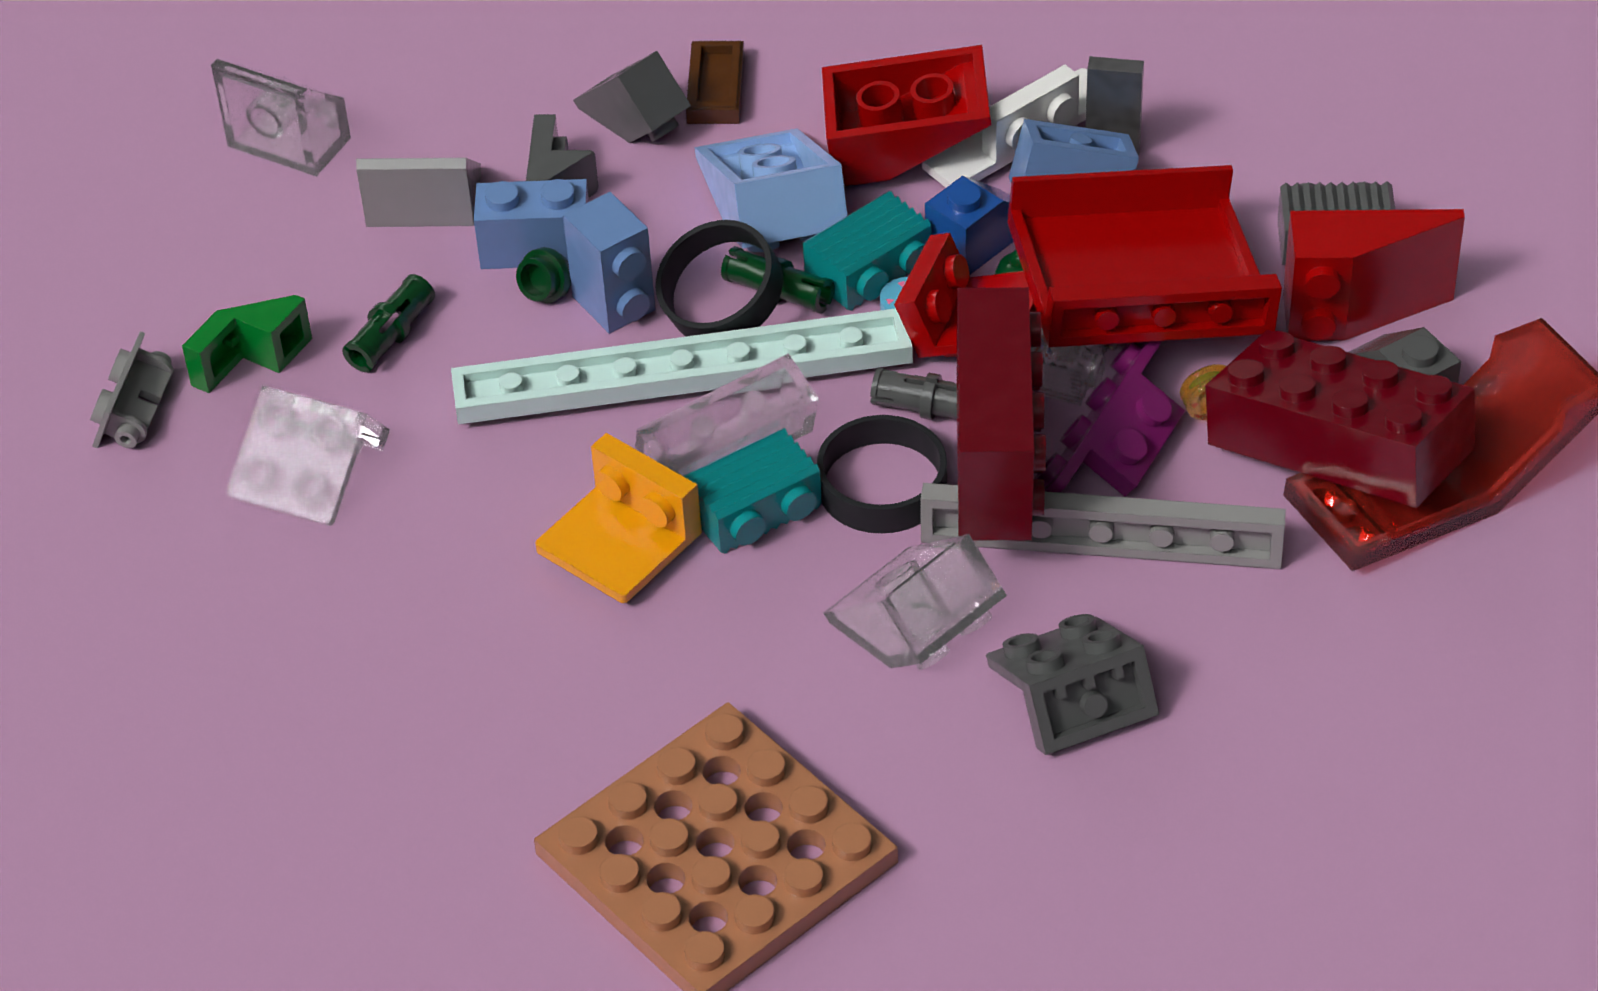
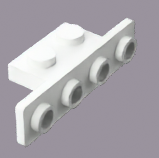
[922,64,1087,188]

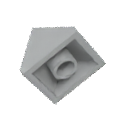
[356,158,481,227]

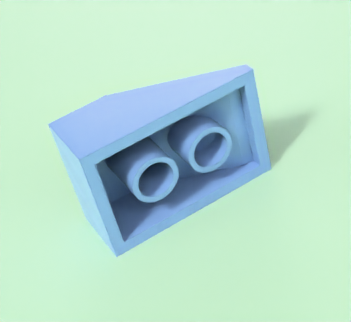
[694,128,847,252]

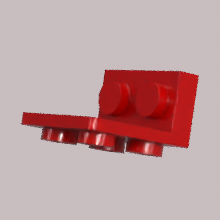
[894,233,1036,358]

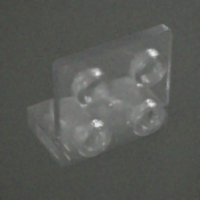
[227,385,390,526]

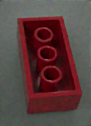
[956,287,1046,541]
[1205,330,1475,508]

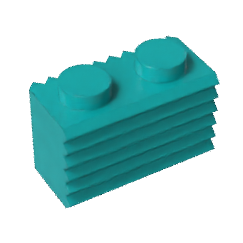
[803,191,932,311]
[683,428,822,554]

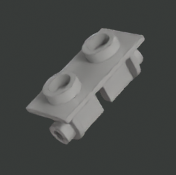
[90,331,174,448]

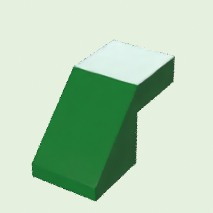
[182,295,313,393]

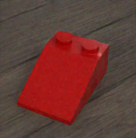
[822,45,991,186]
[1283,209,1465,341]

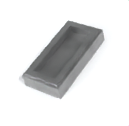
[1086,56,1144,156]

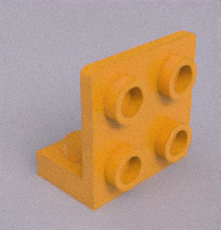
[535,433,702,603]

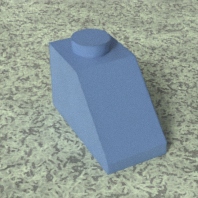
[1009,119,1139,183]

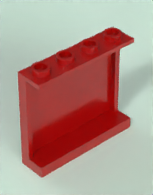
[1007,165,1282,348]

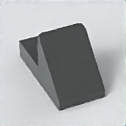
[526,114,599,197]

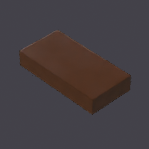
[686,41,745,124]

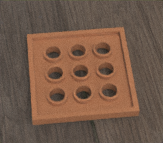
[534,702,898,991]

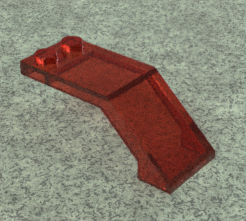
[1283,318,1598,571]

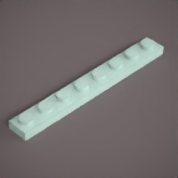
[451,308,913,425]

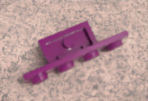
[1034,341,1186,497]

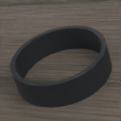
[655,220,783,336]
[817,415,947,534]

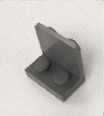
[986,614,1159,755]

